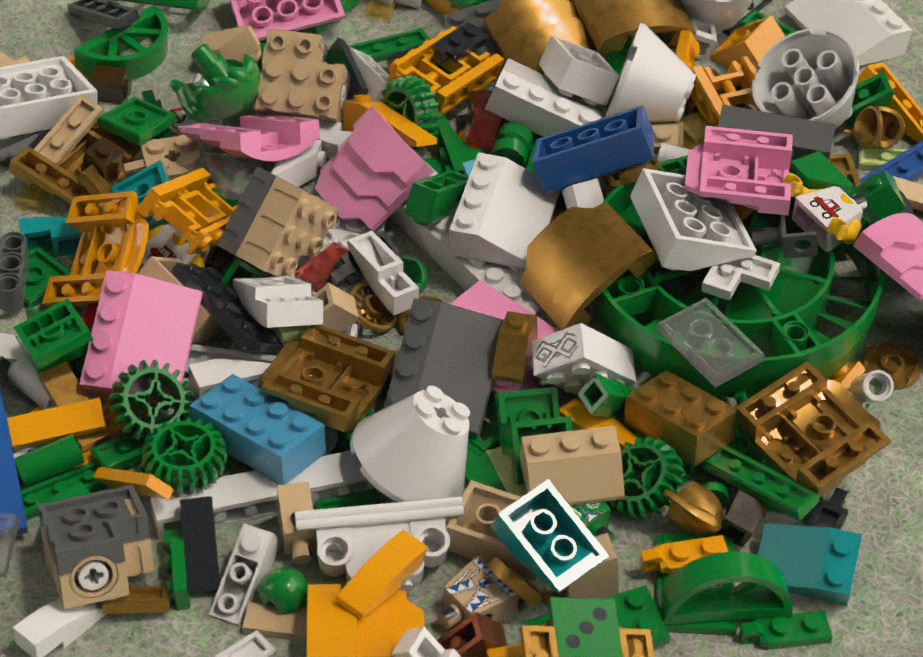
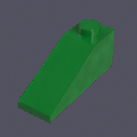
[404,170,469,226]

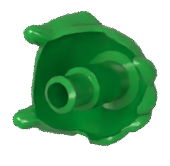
[169,44,260,123]

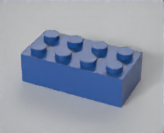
[532,105,655,192]

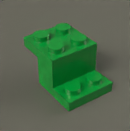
[13,299,93,376]
[495,387,572,485]

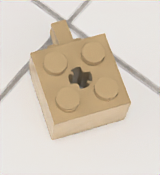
[123,135,206,180]

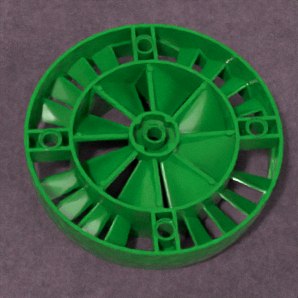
[591,156,885,398]

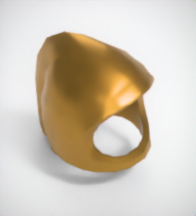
[841,106,905,150]
[664,481,723,536]

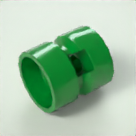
[491,122,533,167]

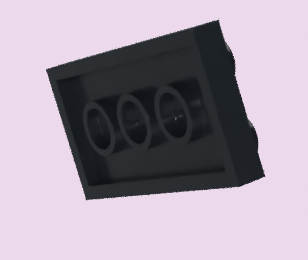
[171,262,282,355]

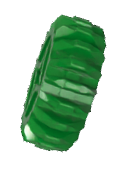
[379,75,441,149]
[109,360,193,441]
[141,416,227,495]
[609,436,685,521]

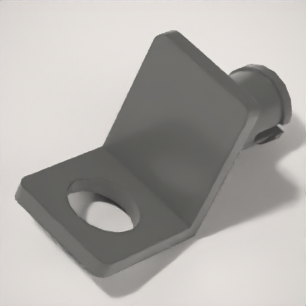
[751,215,818,259]

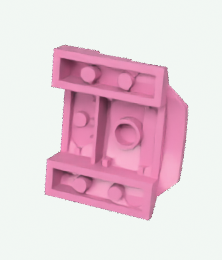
[315,106,434,232]
[180,113,320,161]
[685,126,793,215]
[853,213,923,300]

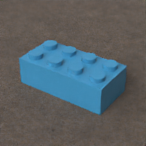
[189,374,326,485]

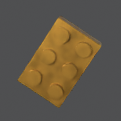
[624,370,738,466]

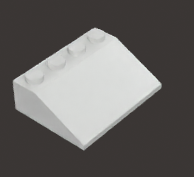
[784,0,912,66]
[0,56,97,140]
[485,58,605,137]
[449,153,560,269]
[630,168,757,271]

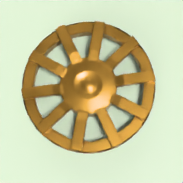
[349,282,398,333]

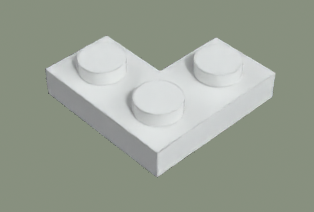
[701,255,780,301]

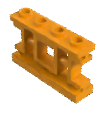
[387,26,504,118]
[690,56,760,127]
[136,168,237,255]

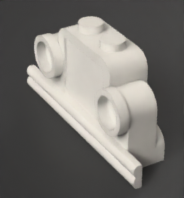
[295,497,464,591]

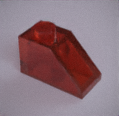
[462,90,501,151]

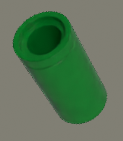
[14,434,85,487]

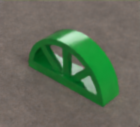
[74,5,168,80]
[658,551,793,625]

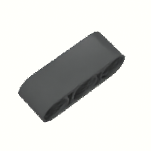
[0,232,29,312]

